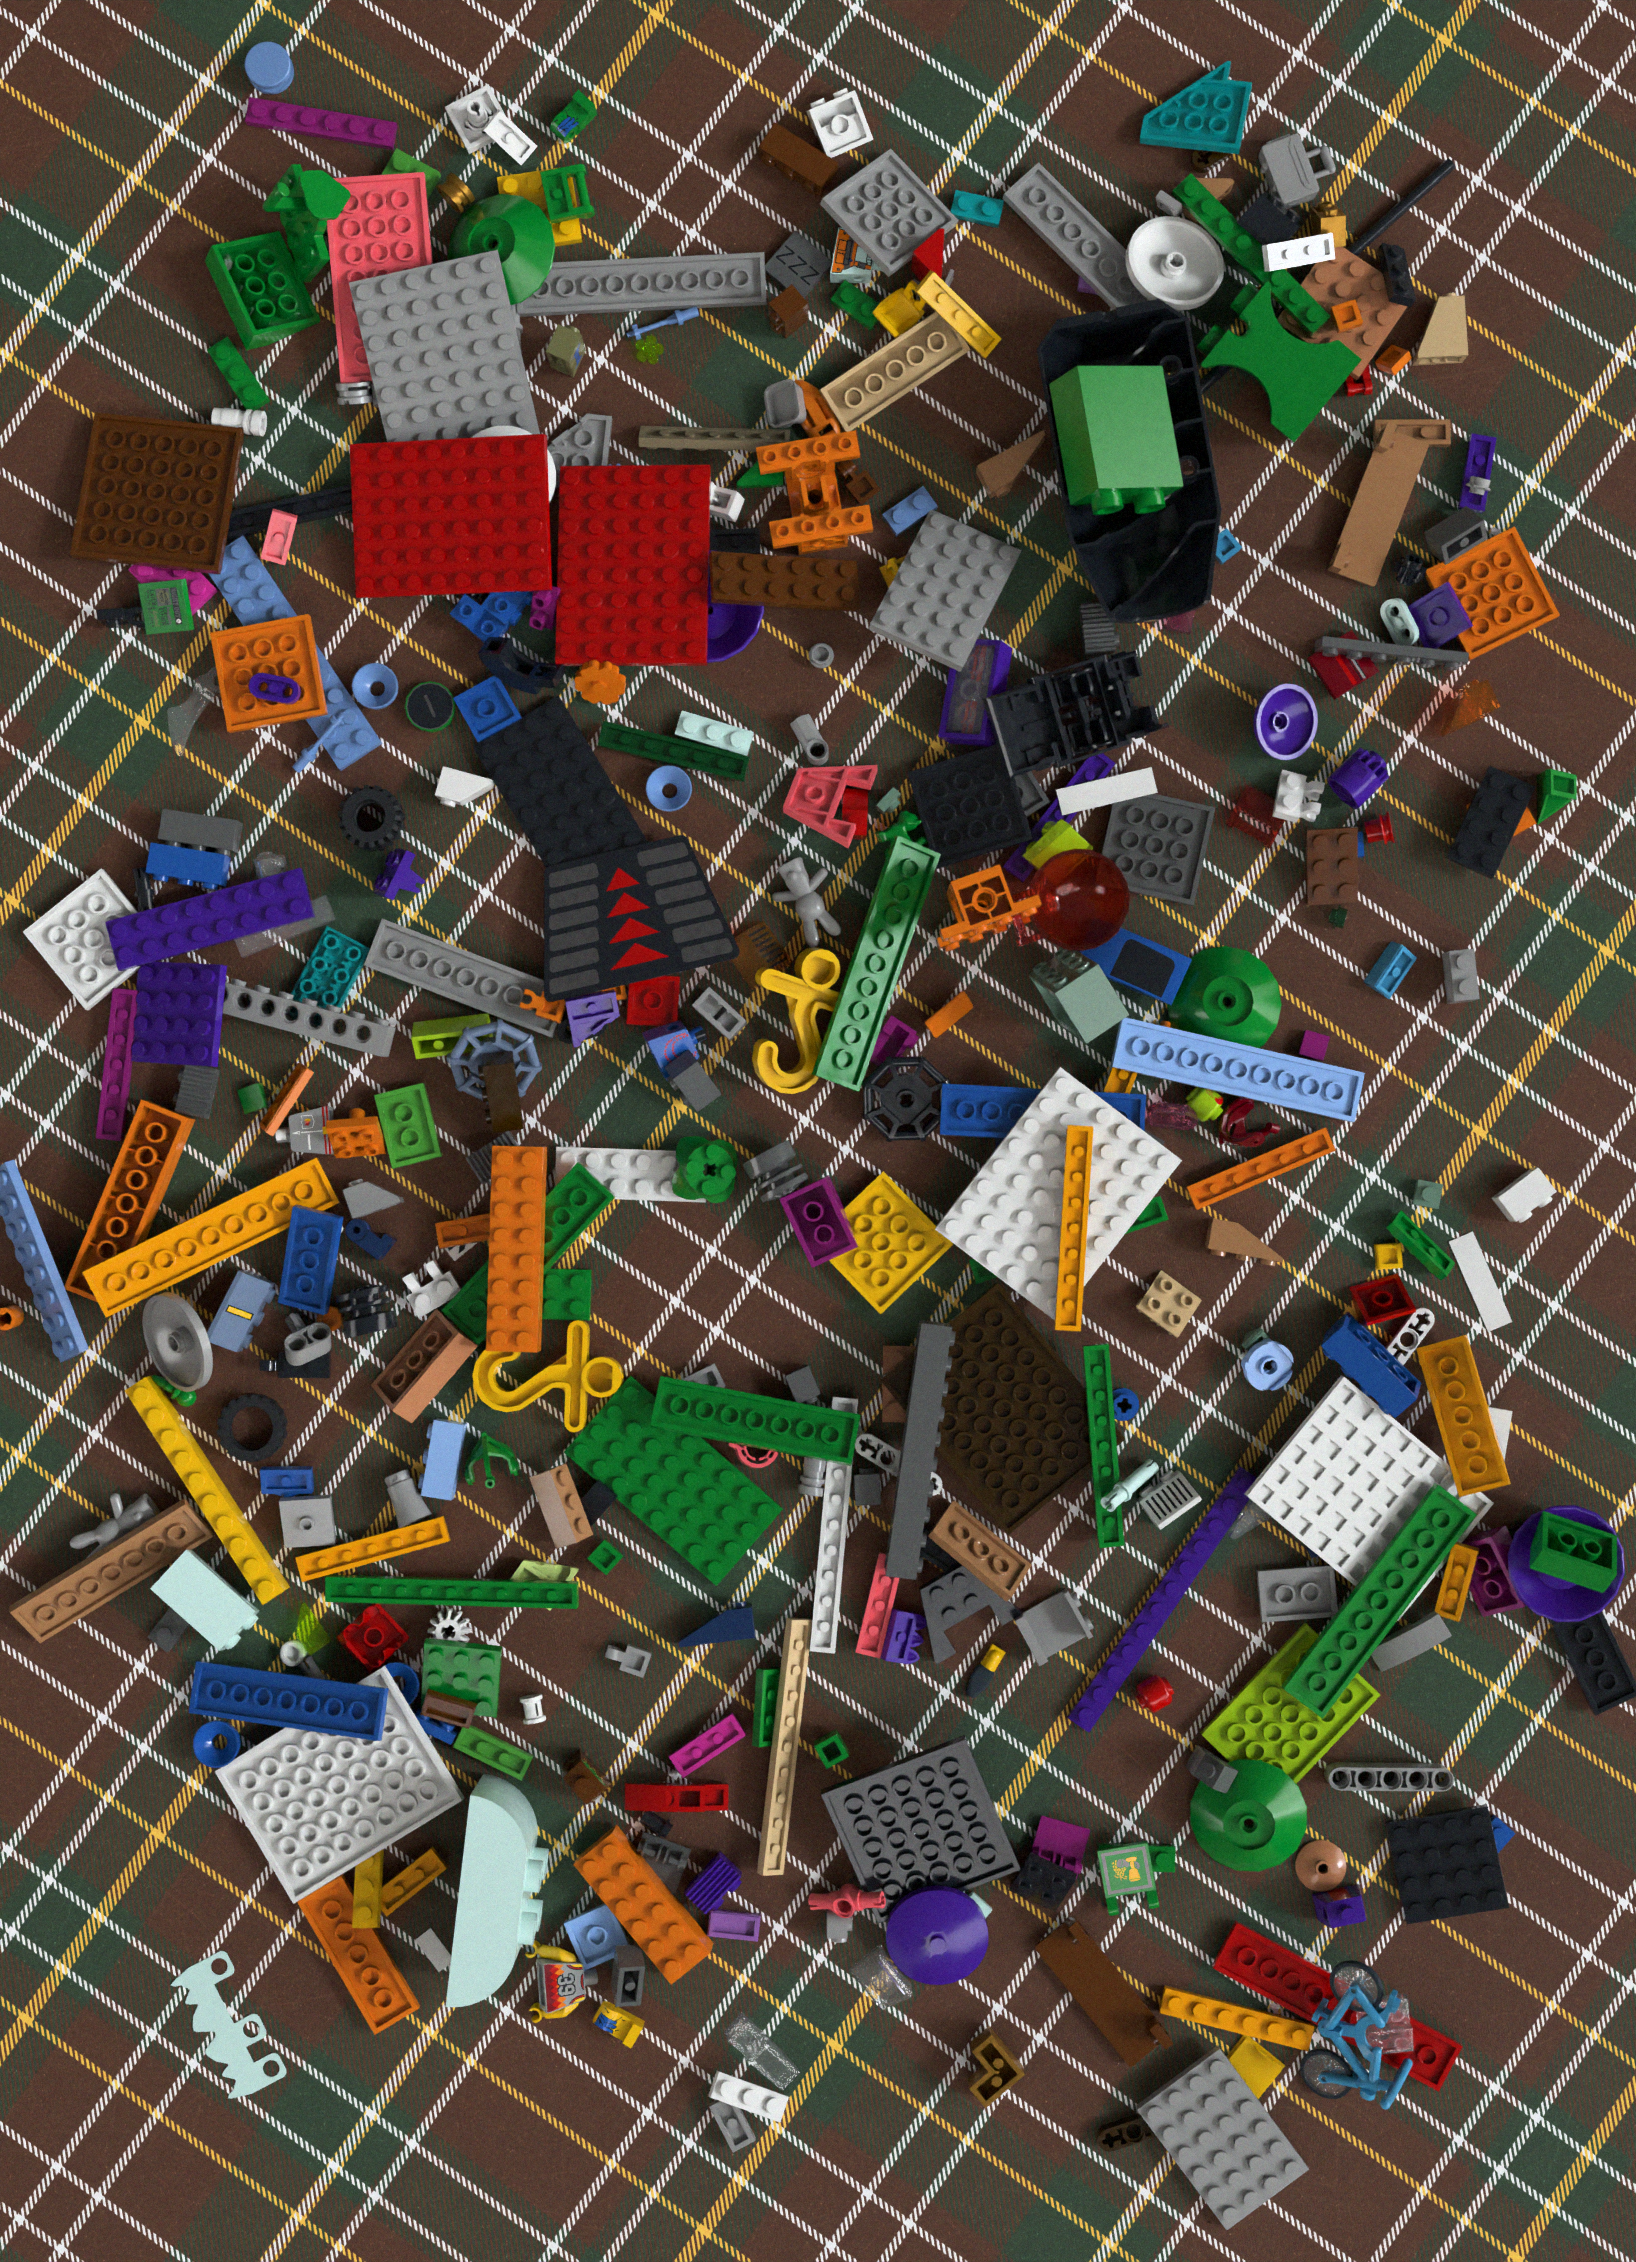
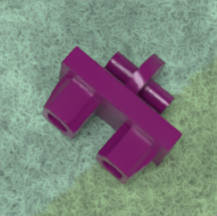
[529,587,561,630]

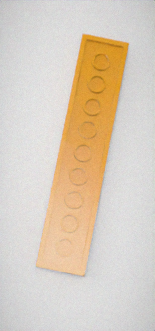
[82,1157,339,1317]

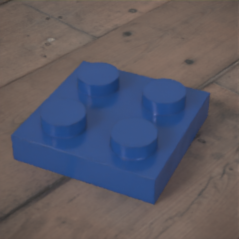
[453,675,522,743]

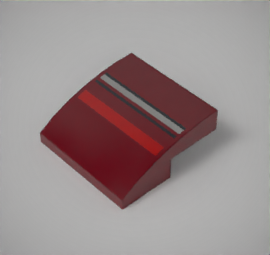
[1307,630,1379,700]

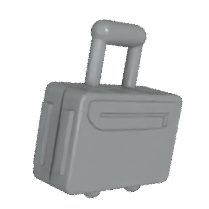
[1258,134,1336,209]

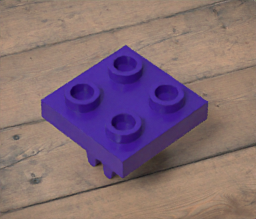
[374,848,425,900]

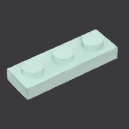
[675,711,754,756]

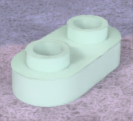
[1380,598,1419,646]

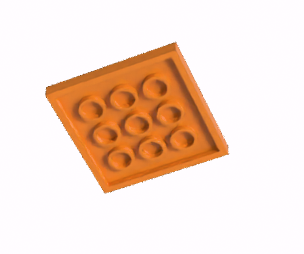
[1424,526,1560,661]
[210,614,328,733]

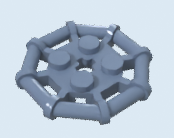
[446,1019,542,1105]

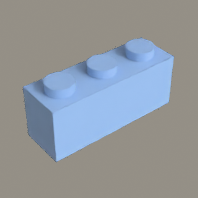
[418,1418,467,1501]

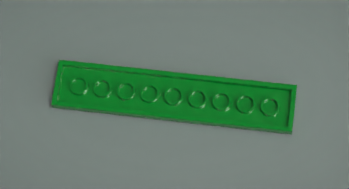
[811,836,941,1092]
[1281,1483,1477,1719]

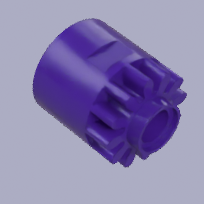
[1327,747,1389,809]

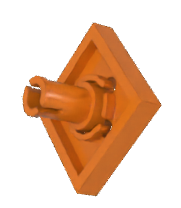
[326,1108,386,1158]

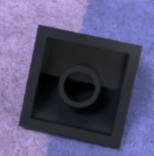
[1237,192,1304,245]

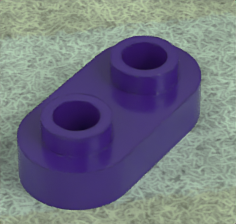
[249,673,301,705]

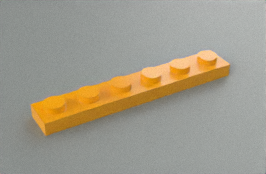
[295,1516,450,1582]
[1159,1985,1315,2051]

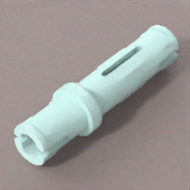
[1101,1459,1159,1512]

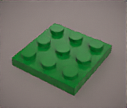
[421,1638,502,1718]

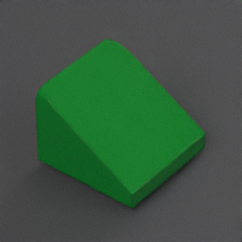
[237,1083,269,1115]

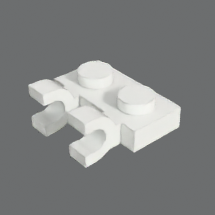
[1272,770,1325,823]
[402,1259,461,1318]

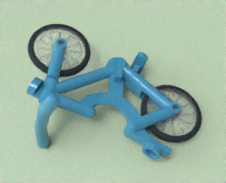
[1300,1960,1413,2110]

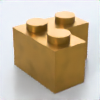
[967,2026,1025,2109]

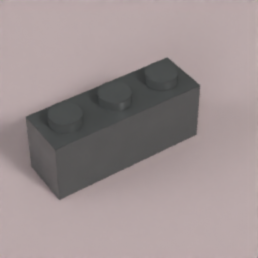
[158,809,243,856]

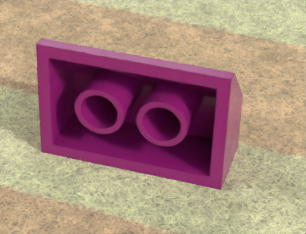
[1462,1525,1526,1617]

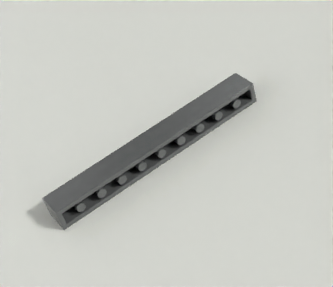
[884,1320,955,1580]

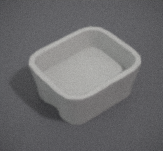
[764,379,807,428]

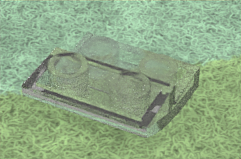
[1355,1994,1414,2056]

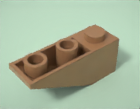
[1204,1218,1283,1266]

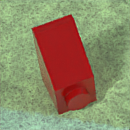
[842,788,868,840]

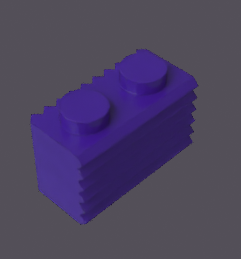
[684,1851,742,1914]

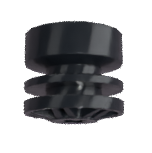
[335,1284,398,1339]

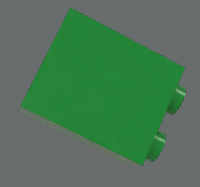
[1049,366,1183,515]

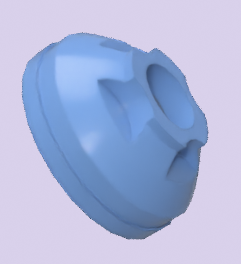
[352,663,399,710]
[646,765,692,812]

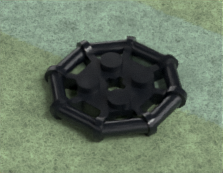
[861,1054,951,1143]

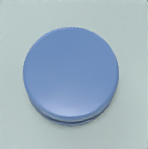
[245,42,294,95]

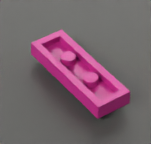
[669,1712,747,1778]

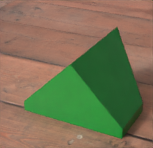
[1537,769,1577,825]

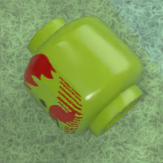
[1185,1087,1223,1122]

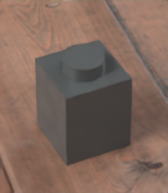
[785,1365,821,1405]
[854,1468,881,1506]

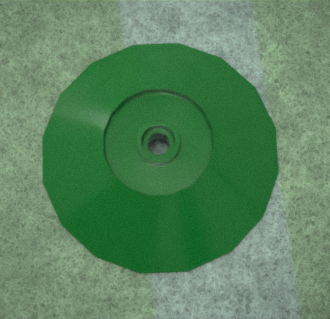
[447,194,556,305]
[1167,946,1282,1048]
[1190,1759,1307,1872]

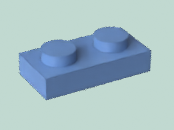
[882,486,938,537]

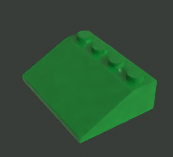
[205,231,321,350]

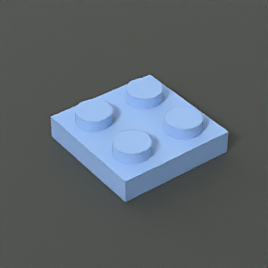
[564,1903,630,1971]

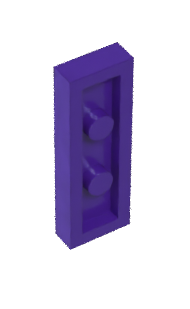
[1458,433,1497,514]

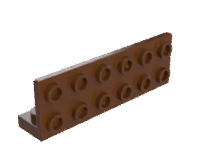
[1035,1914,1174,2067]

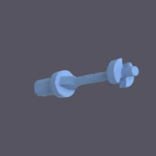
[626,306,699,340]
[292,712,345,773]

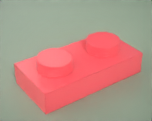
[260,509,298,565]

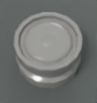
[335,381,373,405]

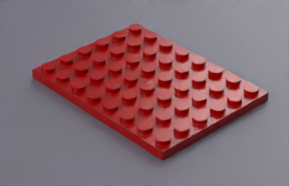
[350,434,552,599]
[555,465,711,666]

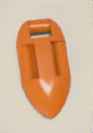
[794,380,841,438]

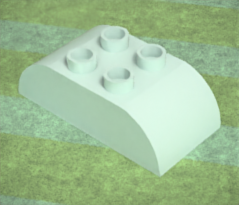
[446,1774,549,2007]

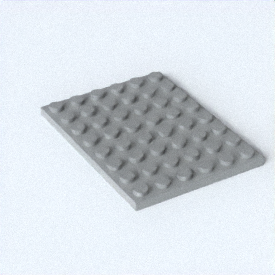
[349,250,540,442]

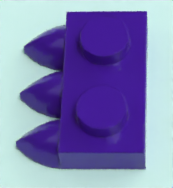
[880,1609,927,1664]

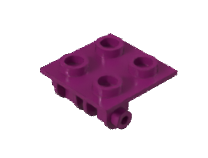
[1031,1815,1090,1879]

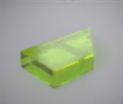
[295,1602,332,1656]

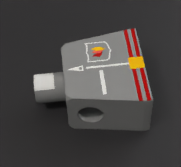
[276,1106,335,1155]

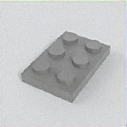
[1256,1564,1338,1623]

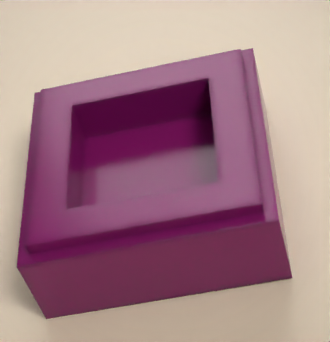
[1298,1030,1330,1061]

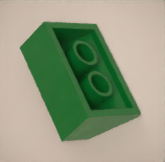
[1529,1511,1617,1593]

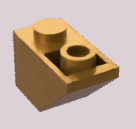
[1310,201,1346,248]

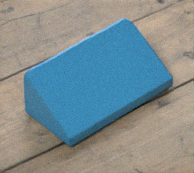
[1364,941,1417,999]

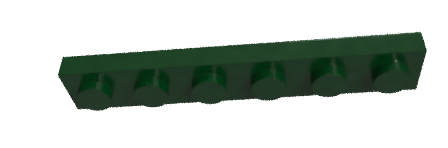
[598,721,750,782]

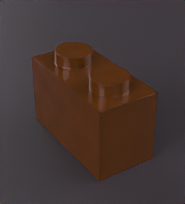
[768,284,808,339]

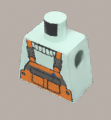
[830,227,882,283]

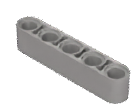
[1324,1762,1454,1792]

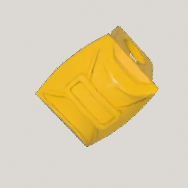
[872,280,926,339]

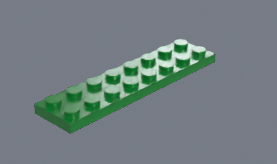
[442,1162,616,1345]
[650,1376,860,1466]

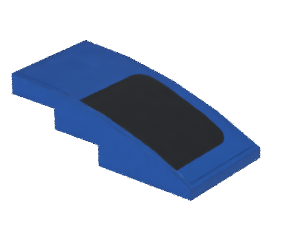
[1080,918,1192,1005]

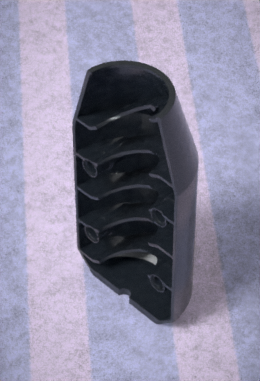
[1037,299,1221,624]

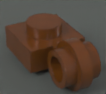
[837,460,881,506]

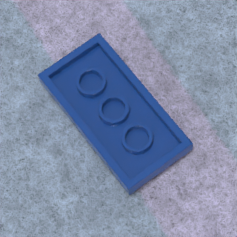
[278,1204,343,1315]

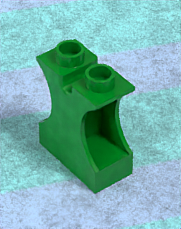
[1196,281,1362,443]

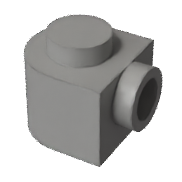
[826,1910,852,1943]

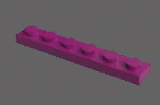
[245,97,398,150]
[96,988,139,1141]

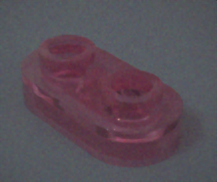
[1147,1102,1198,1130]

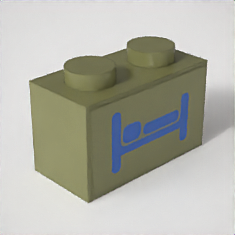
[546,324,586,378]

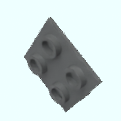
[637,1832,691,1895]

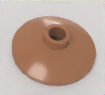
[1295,1840,1346,1892]

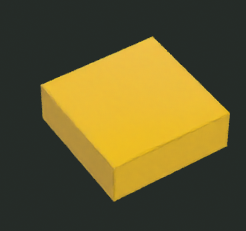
[1374,1243,1403,1270]

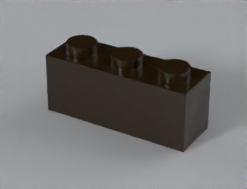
[478,1051,524,1133]

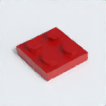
[627,976,680,1027]

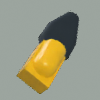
[966,1643,1006,1698]

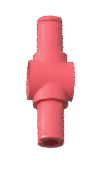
[808,1884,886,1918]

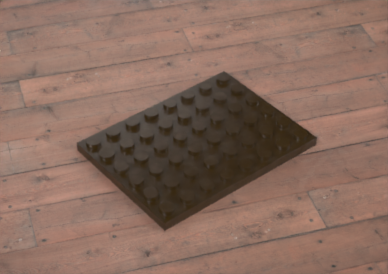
[879,1282,1125,1535]

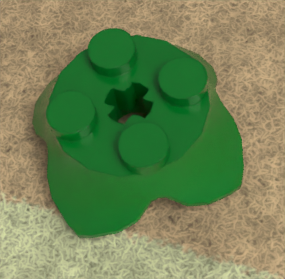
[672,1136,738,1203]

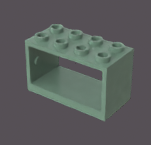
[1029,947,1129,1044]

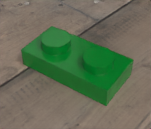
[830,280,879,331]

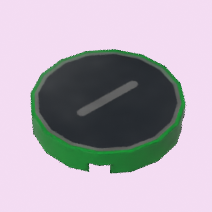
[405,681,456,733]

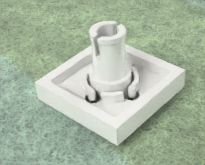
[445,84,506,154]

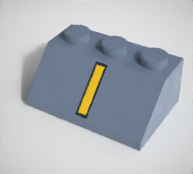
[207,1270,276,1352]

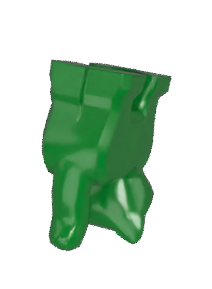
[875,810,928,857]

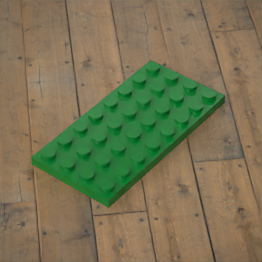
[564,1375,783,1586]

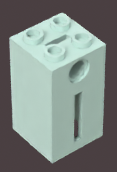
[150,1549,260,1651]

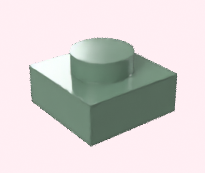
[876,787,901,816]
[1412,1180,1443,1209]

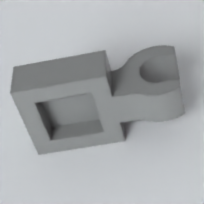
[605,1644,652,1678]

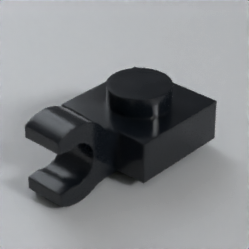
[97,607,145,628]

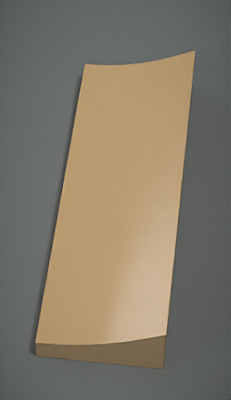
[818,312,971,432]

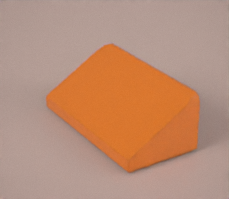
[924,991,973,1038]

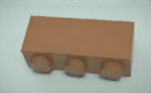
[529,1463,593,1549]

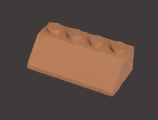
[371,1308,478,1423]

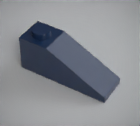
[679,1601,756,1647]

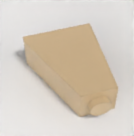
[1412,293,1468,366]

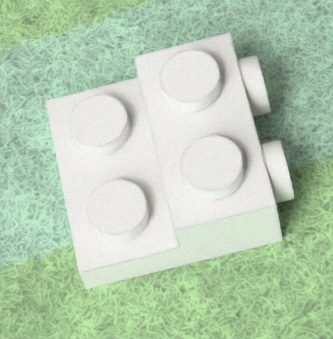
[806,88,873,158]

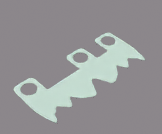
[171,1951,286,2099]

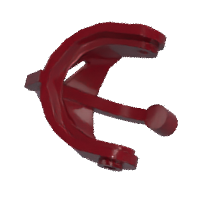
[1218,1097,1280,1147]

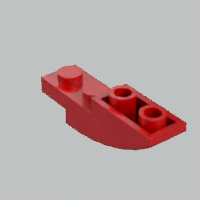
[624,1783,729,1812]

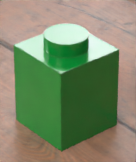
[814,1729,849,1769]

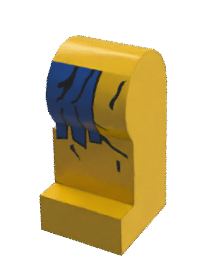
[592,2001,645,2048]

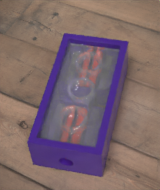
[938,639,1013,747]

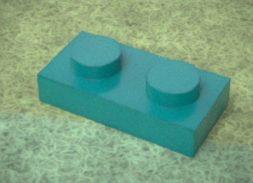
[951,190,1004,228]

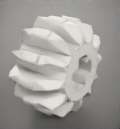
[428,1608,472,1642]

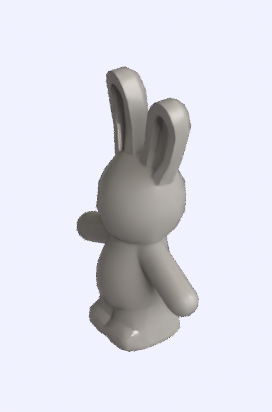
[772,857,841,947]
[70,1493,160,1558]

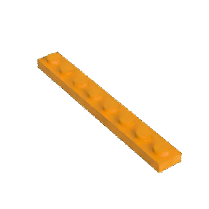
[1054,1125,1093,1331]

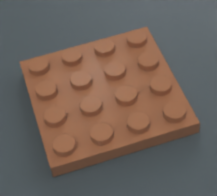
[1277,247,1407,380]

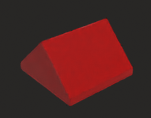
[911,228,944,281]
[1349,1273,1416,1326]

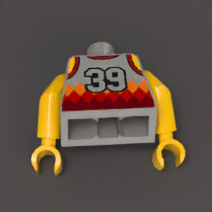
[525,1940,598,2023]

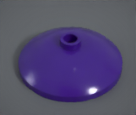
[1253,684,1318,760]

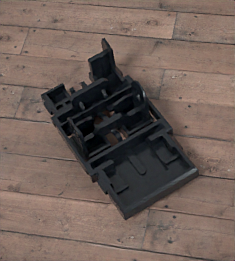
[983,650,1169,779]

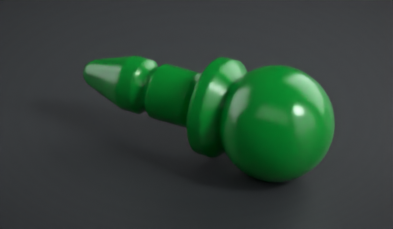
[152,1375,197,1407]

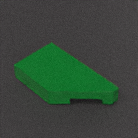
[737,461,783,488]

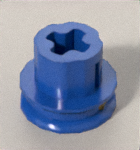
[1112,1388,1139,1421]

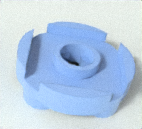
[1241,1338,1294,1391]

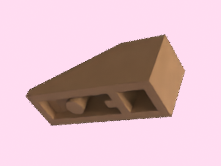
[976,430,1046,498]

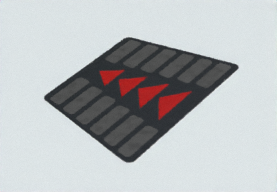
[544,835,740,1002]

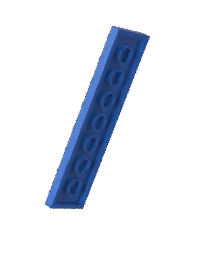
[939,1084,1146,1138]
[189,1661,389,1741]

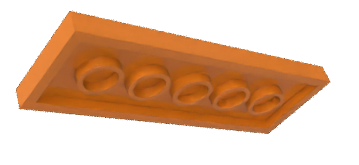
[297,1874,420,2035]

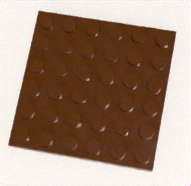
[70,412,244,575]

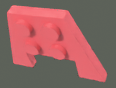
[783,765,878,849]

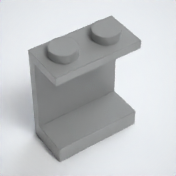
[1014,1588,1094,1666]

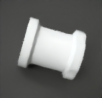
[520,1694,546,1724]

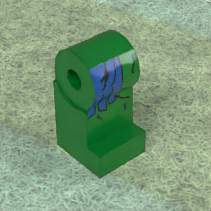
[550,89,597,144]

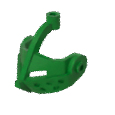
[464,1431,520,1489]

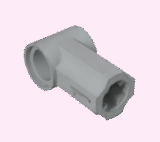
[790,714,829,766]

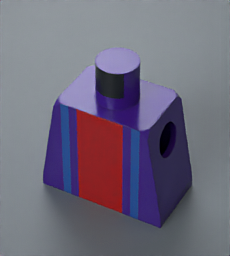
[1312,1884,1366,1928]

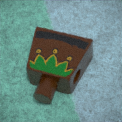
[561,1748,613,1805]

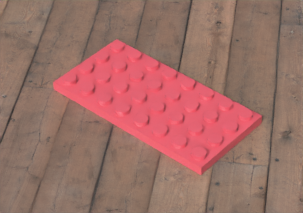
[327,172,433,384]

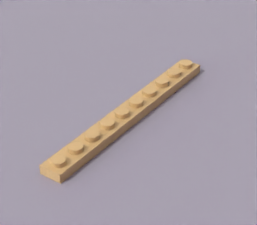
[757,1618,812,1876]

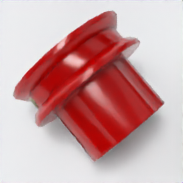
[1364,811,1395,845]

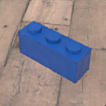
[146,843,231,891]

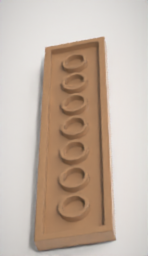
[9,1499,214,1643]

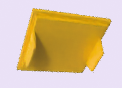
[1226,2035,1285,2099]

